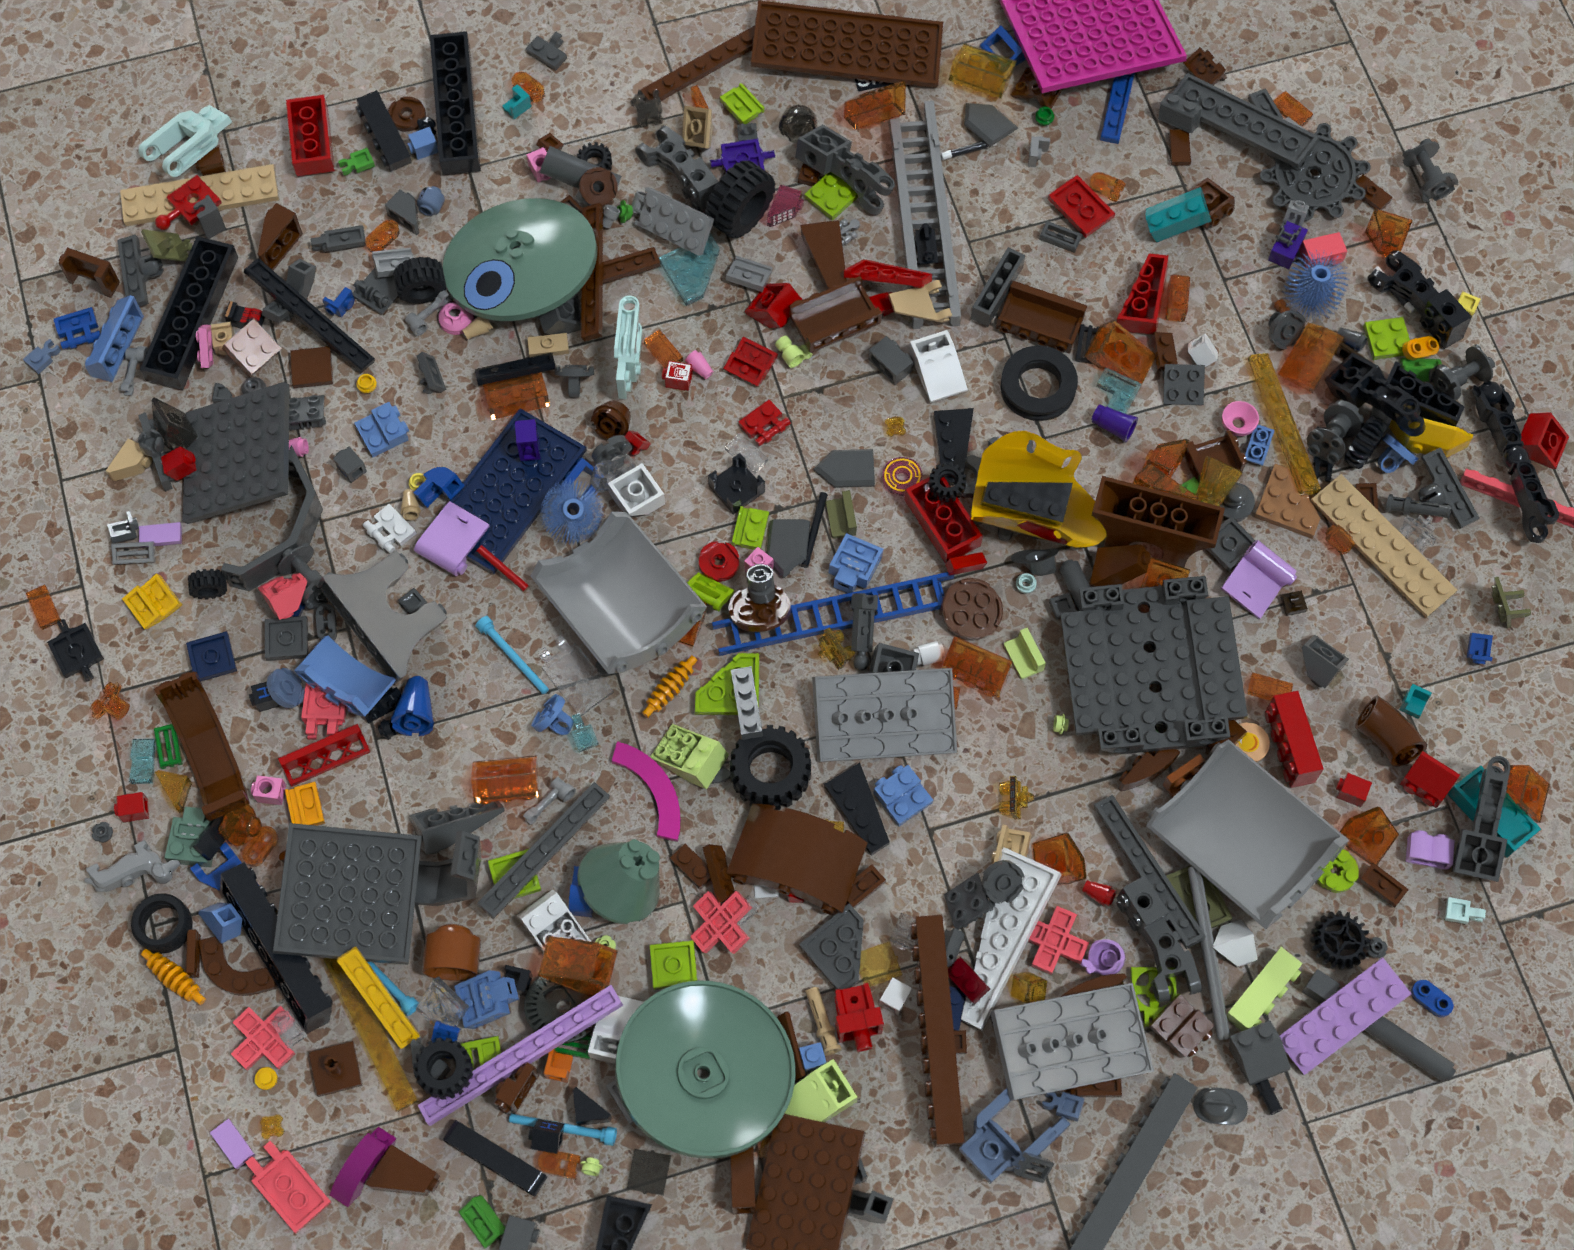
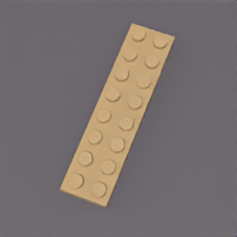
[120,164,279,226]
[1311,474,1457,618]

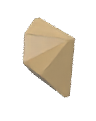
[682,106,713,148]

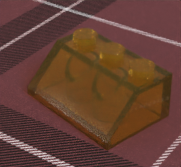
[948,43,1017,98]

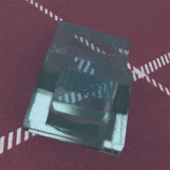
[129,739,155,784]

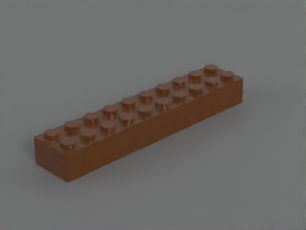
[910,915,965,1148]

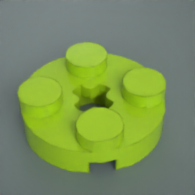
[1317,849,1359,893]

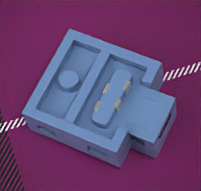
[828,533,884,593]
[454,970,519,1029]

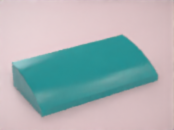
[1447,765,1541,858]

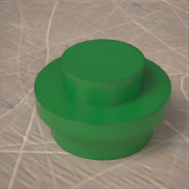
[1035,107,1054,125]

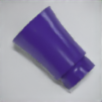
[1091,404,1138,443]

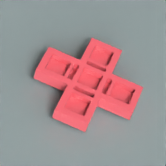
[690,891,752,954]
[1028,906,1089,975]
[231,1006,297,1071]

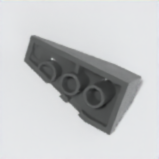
[409,799,505,855]

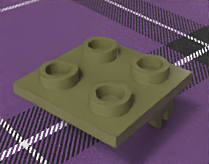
[141,229,192,261]
[1491,577,1531,628]

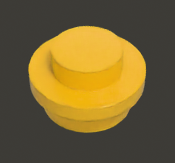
[356,374,377,393]
[255,1067,278,1090]

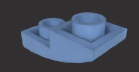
[1245,425,1275,466]

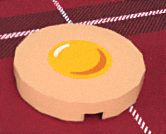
[1236,722,1270,762]

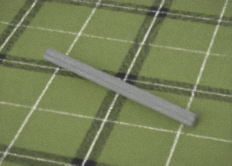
[1188,866,1230,1040]

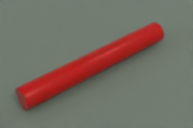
[477,545,529,591]

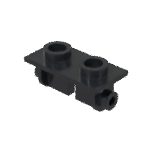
[915,223,938,264]
[365,687,401,724]

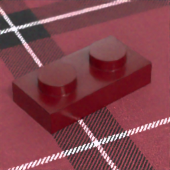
[948,957,990,1004]

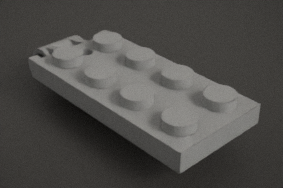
[632,187,714,256]

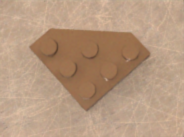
[1255,463,1320,539]

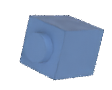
[407,127,439,160]
[799,1042,827,1075]

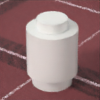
[913,641,945,666]

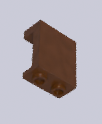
[59,247,120,298]
[1182,430,1247,485]

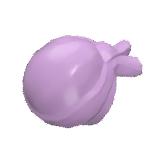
[1081,939,1126,975]

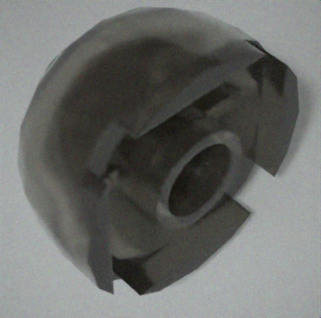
[779,104,818,143]

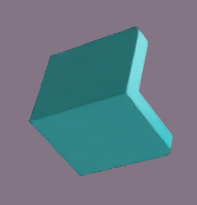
[503,84,532,120]
[1399,684,1432,719]

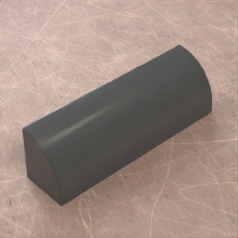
[539,146,622,192]

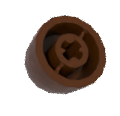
[1355,695,1427,766]

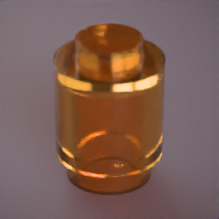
[1325,525,1356,555]

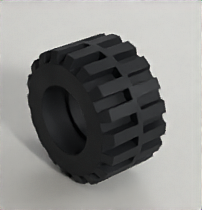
[393,257,446,304]
[413,1038,474,1099]

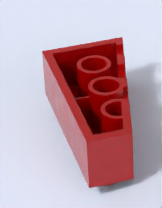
[1117,253,1169,335]

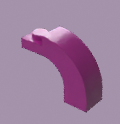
[330,1126,397,1207]

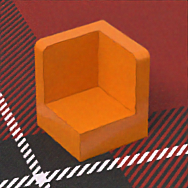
[544,1049,573,1083]

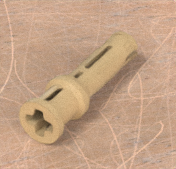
[805,987,842,1056]

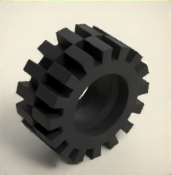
[577,142,612,170]
[929,462,967,502]
[188,569,227,600]

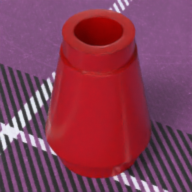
[1082,880,1117,907]

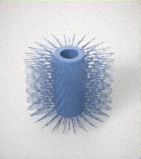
[1282,249,1349,322]
[540,478,604,545]

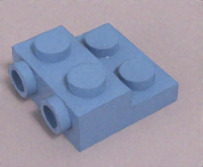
[354,402,409,458]
[873,765,934,826]

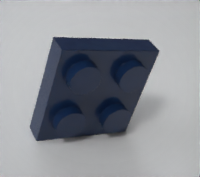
[186,631,237,681]

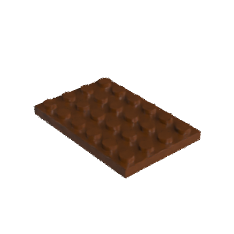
[746,1114,866,1250]

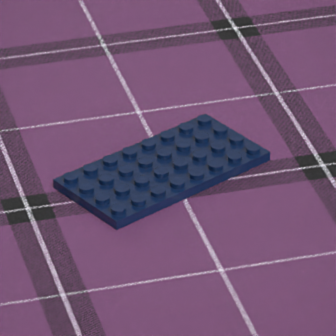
[449,408,587,574]

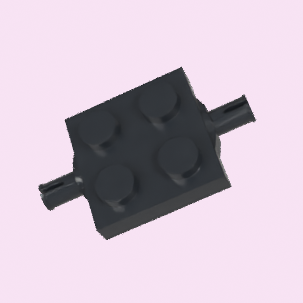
[47,619,104,681]

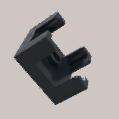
[708,453,765,515]

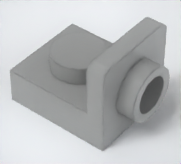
[1028,136,1050,167]
[1283,200,1309,227]

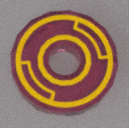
[882,457,923,496]

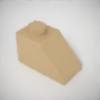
[106,439,153,481]

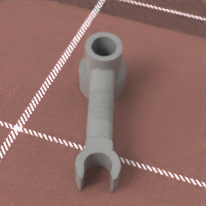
[576,191,620,228]
[405,290,452,336]
[121,346,149,395]
[523,777,576,825]

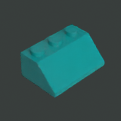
[1145,187,1211,243]

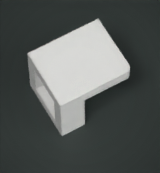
[1188,333,1218,367]
[879,978,911,1016]

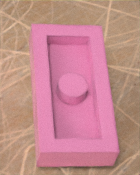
[196,325,214,368]

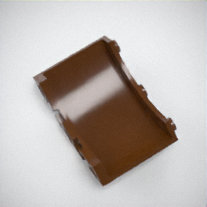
[726,804,868,915]

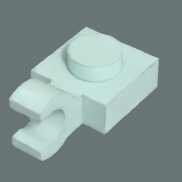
[1445,897,1486,924]

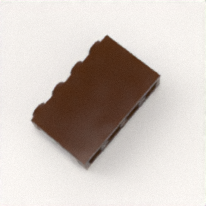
[789,276,882,353]
[995,281,1087,354]

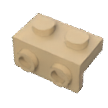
[991,825,1032,864]

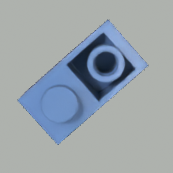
[198,903,242,943]

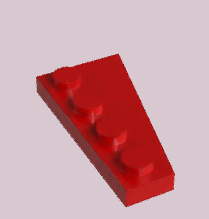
[844,259,932,288]

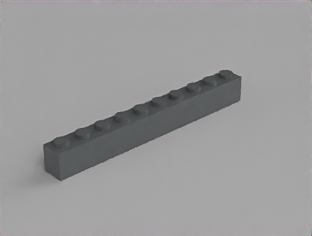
[1069,1073,1198,1250]

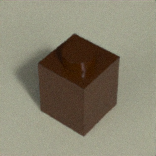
[195,147,226,176]

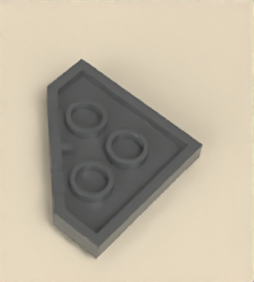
[799,903,864,989]

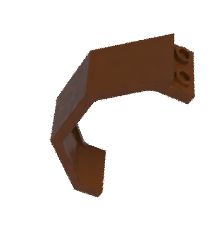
[154,671,250,821]

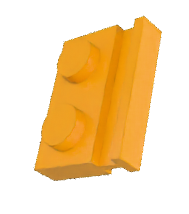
[285,782,325,826]

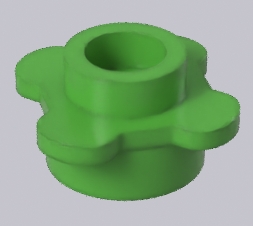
[617,200,633,223]

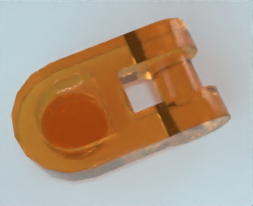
[1089,172,1126,202]
[538,1151,581,1180]

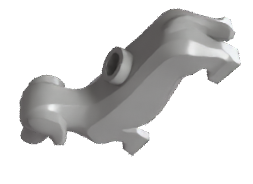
[84,840,181,892]

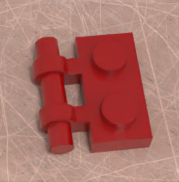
[738,399,791,447]

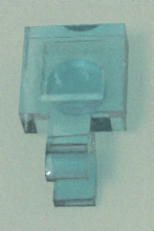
[571,713,599,753]

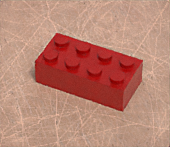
[286,95,335,176]
[904,477,983,564]
[1264,690,1324,788]

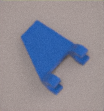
[190,842,259,891]

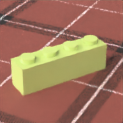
[1227,947,1303,1031]

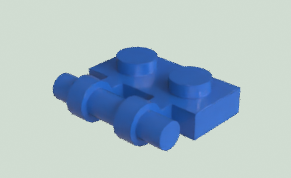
[53,307,101,349]

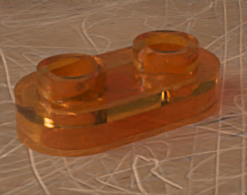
[512,72,545,102]
[365,220,400,252]
[242,826,279,867]

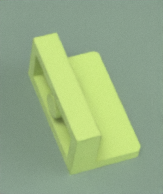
[1004,628,1046,679]

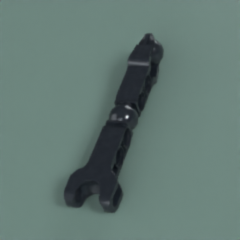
[1472,381,1559,543]

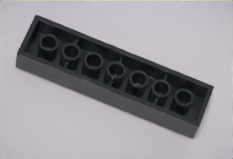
[430,31,481,175]
[140,236,238,390]
[220,862,333,1034]

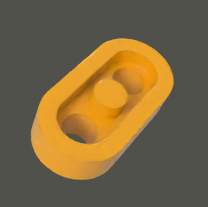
[1402,336,1439,360]

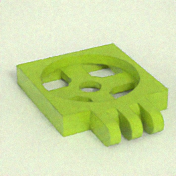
[1130,967,1177,1027]

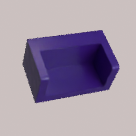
[1268,220,1308,269]
[515,419,541,461]

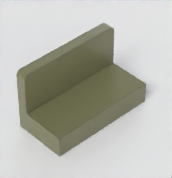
[826,490,857,539]

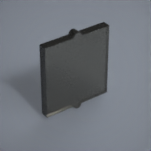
[627,1149,671,1196]

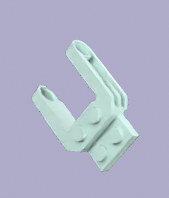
[138,105,232,177]
[614,295,643,399]

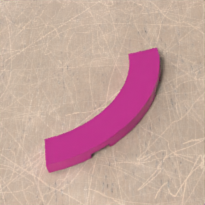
[612,742,681,842]

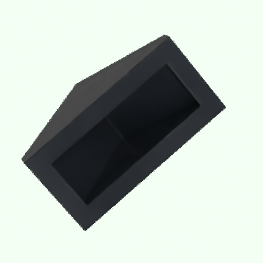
[573,1087,612,1126]

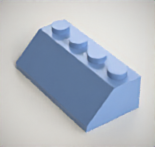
[85,295,144,382]

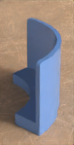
[294,636,396,717]

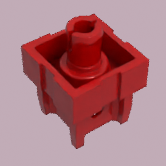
[835,983,884,1052]

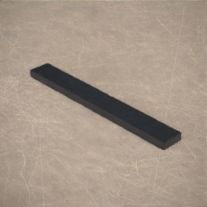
[244,258,375,374]

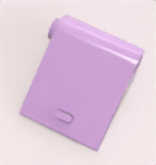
[414,501,490,576]
[1220,540,1297,619]

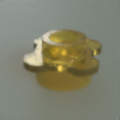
[885,416,906,437]
[260,1114,284,1139]

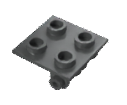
[353,268,398,315]
[1163,364,1205,405]
[289,395,326,431]
[944,872,995,930]

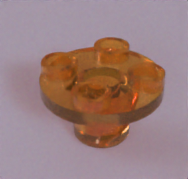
[90,682,130,720]
[219,804,262,846]

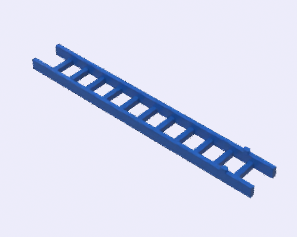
[712,572,954,656]

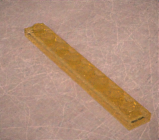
[1248,353,1321,495]
[323,958,418,1112]

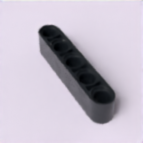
[442,1120,548,1197]

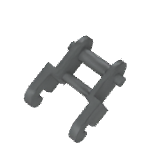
[1276,220,1302,247]

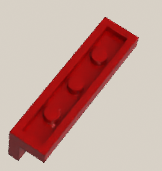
[278,724,370,787]

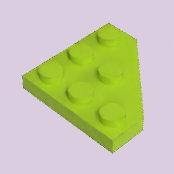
[695,653,759,715]

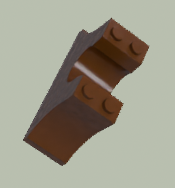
[1091,476,1225,570]

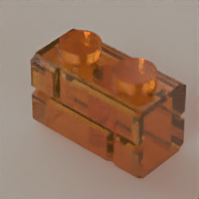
[1165,274,1190,322]

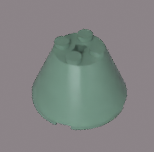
[578,839,660,924]

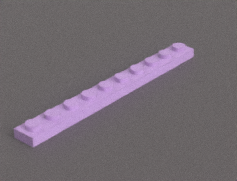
[418,985,624,1126]

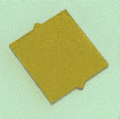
[859,941,903,987]

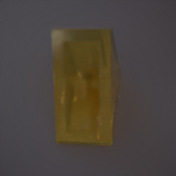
[155,770,192,813]

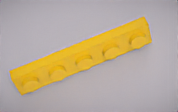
[337,946,420,1049]

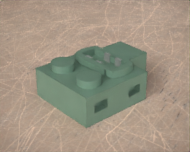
[165,807,213,868]

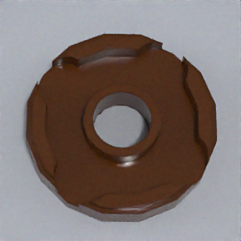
[388,97,426,132]
[579,167,618,206]

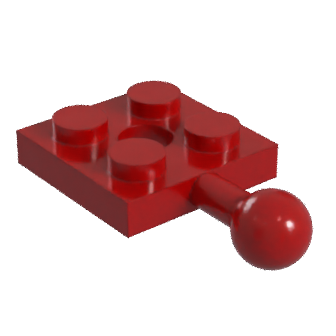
[155,175,222,230]

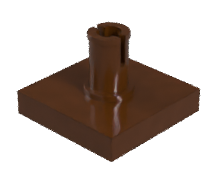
[309,1041,363,1097]

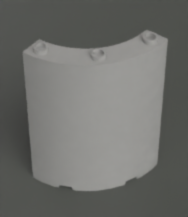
[530,512,707,674]
[1146,740,1349,929]

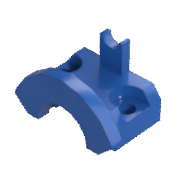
[431,1020,461,1059]

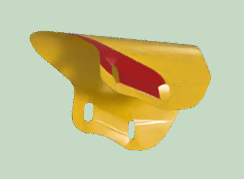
[971,431,1106,547]

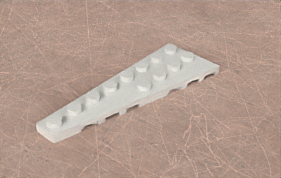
[961,847,1061,1031]

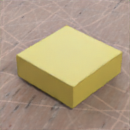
[1458,291,1481,317]

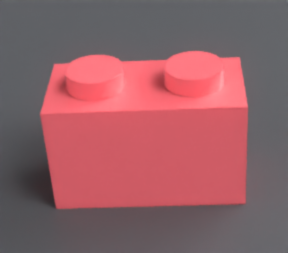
[1299,232,1348,269]

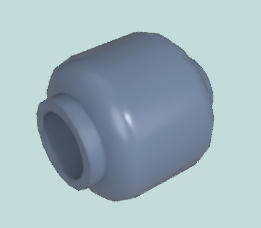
[416,186,445,216]

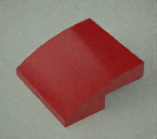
[723,336,778,387]

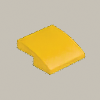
[122,573,182,629]

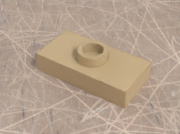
[527,333,569,357]

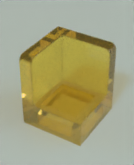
[1011,972,1047,1004]

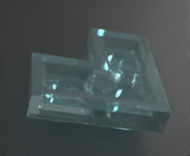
[1096,368,1142,414]

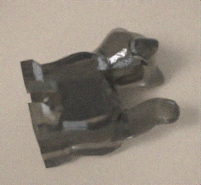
[630,89,663,128]

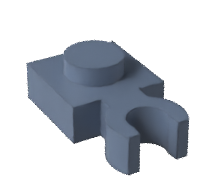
[23,339,61,375]
[1042,1092,1085,1122]

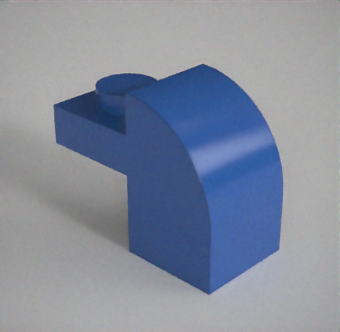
[413,467,465,508]
[569,866,593,917]

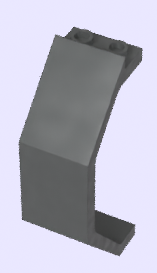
[221,445,323,591]
[415,830,482,906]

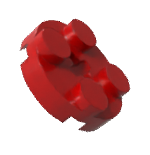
[699,541,740,583]

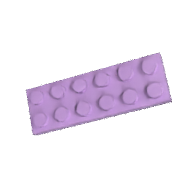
[1279,957,1412,1075]

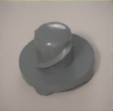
[1213,482,1255,522]

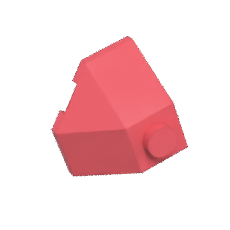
[258,573,307,620]

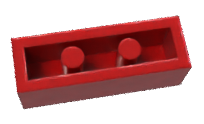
[945,552,987,576]

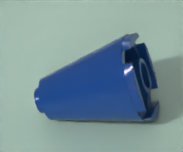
[391,676,434,736]

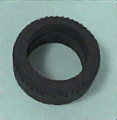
[131,893,193,954]

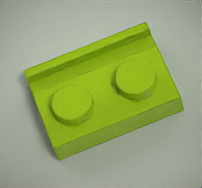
[720,83,765,124]
[732,506,769,550]

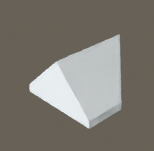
[1213,919,1258,967]

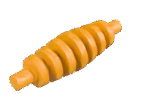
[642,655,698,718]
[141,949,206,1005]

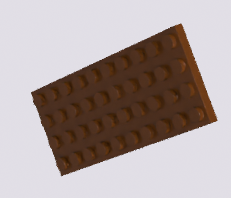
[750,0,943,88]

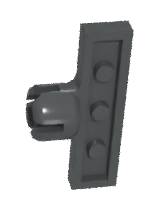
[117,234,164,307]
[138,413,174,491]
[1418,447,1480,529]

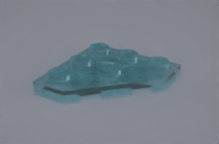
[659,233,720,306]

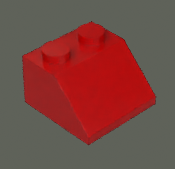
[744,283,803,328]
[1521,412,1569,469]
[1399,751,1460,808]

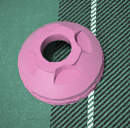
[439,301,474,335]
[1222,401,1259,436]

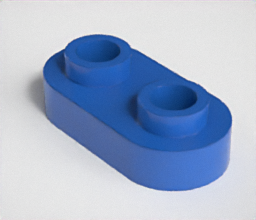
[1411,980,1454,1018]

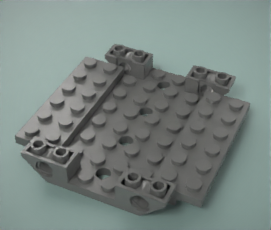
[1060,576,1248,754]

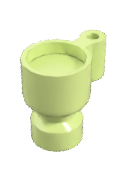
[775,336,813,368]

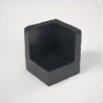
[504,965,533,997]

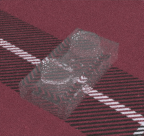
[725,433,768,474]

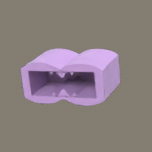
[1405,830,1455,869]

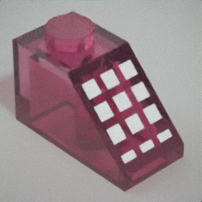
[767,185,804,227]

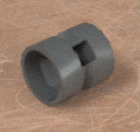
[746,564,776,604]

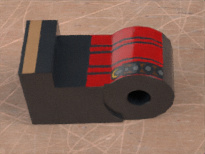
[224,301,265,329]

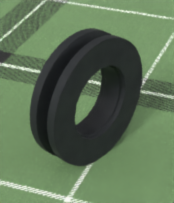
[1000,346,1078,421]

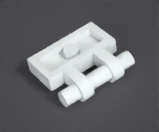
[363,504,416,554]

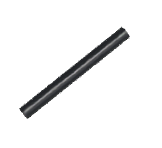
[801,492,828,568]

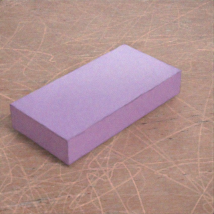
[139,522,182,548]
[210,1118,255,1169]

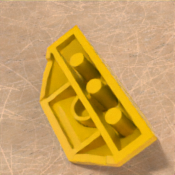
[1389,418,1473,458]

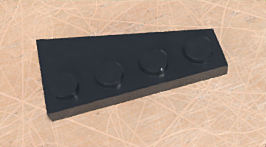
[934,408,974,486]
[824,763,890,856]

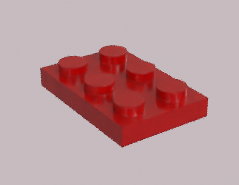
[1048,175,1115,238]

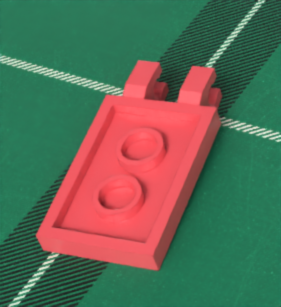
[301,683,347,740]
[245,1141,332,1234]

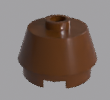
[591,400,631,440]

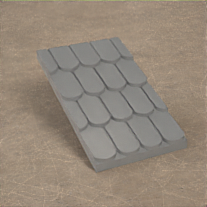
[812,668,957,762]
[990,983,1154,1101]

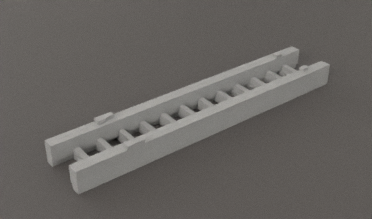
[888,101,961,329]

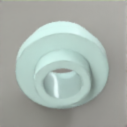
[1016,573,1037,594]

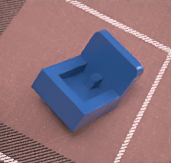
[322,287,355,318]
[1467,632,1493,664]

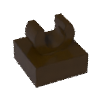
[1280,590,1308,616]

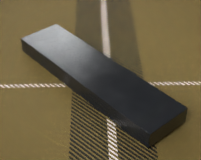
[474,353,555,386]

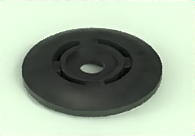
[524,970,599,1044]

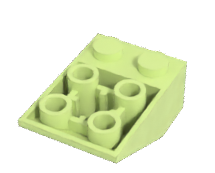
[650,724,729,789]
[784,1059,857,1122]

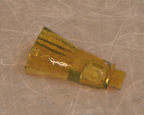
[1194,456,1243,506]

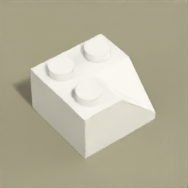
[608,463,665,516]

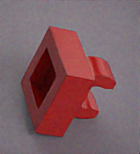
[625,430,651,455]

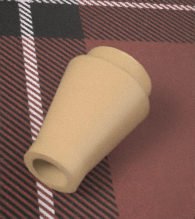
[462,317,493,340]
[400,489,421,521]

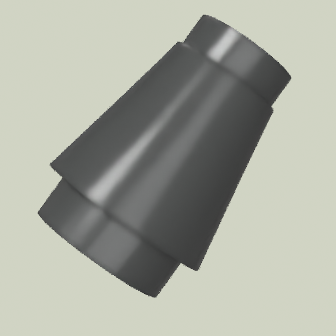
[1336,327,1368,351]

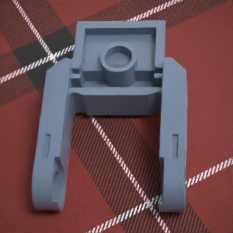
[959,1088,1070,1184]

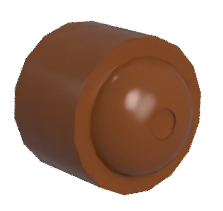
[422,924,481,981]

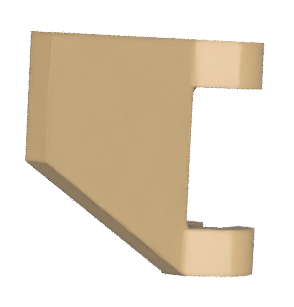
[888,280,952,323]

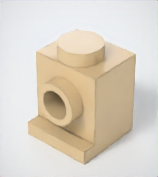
[211,322,235,355]

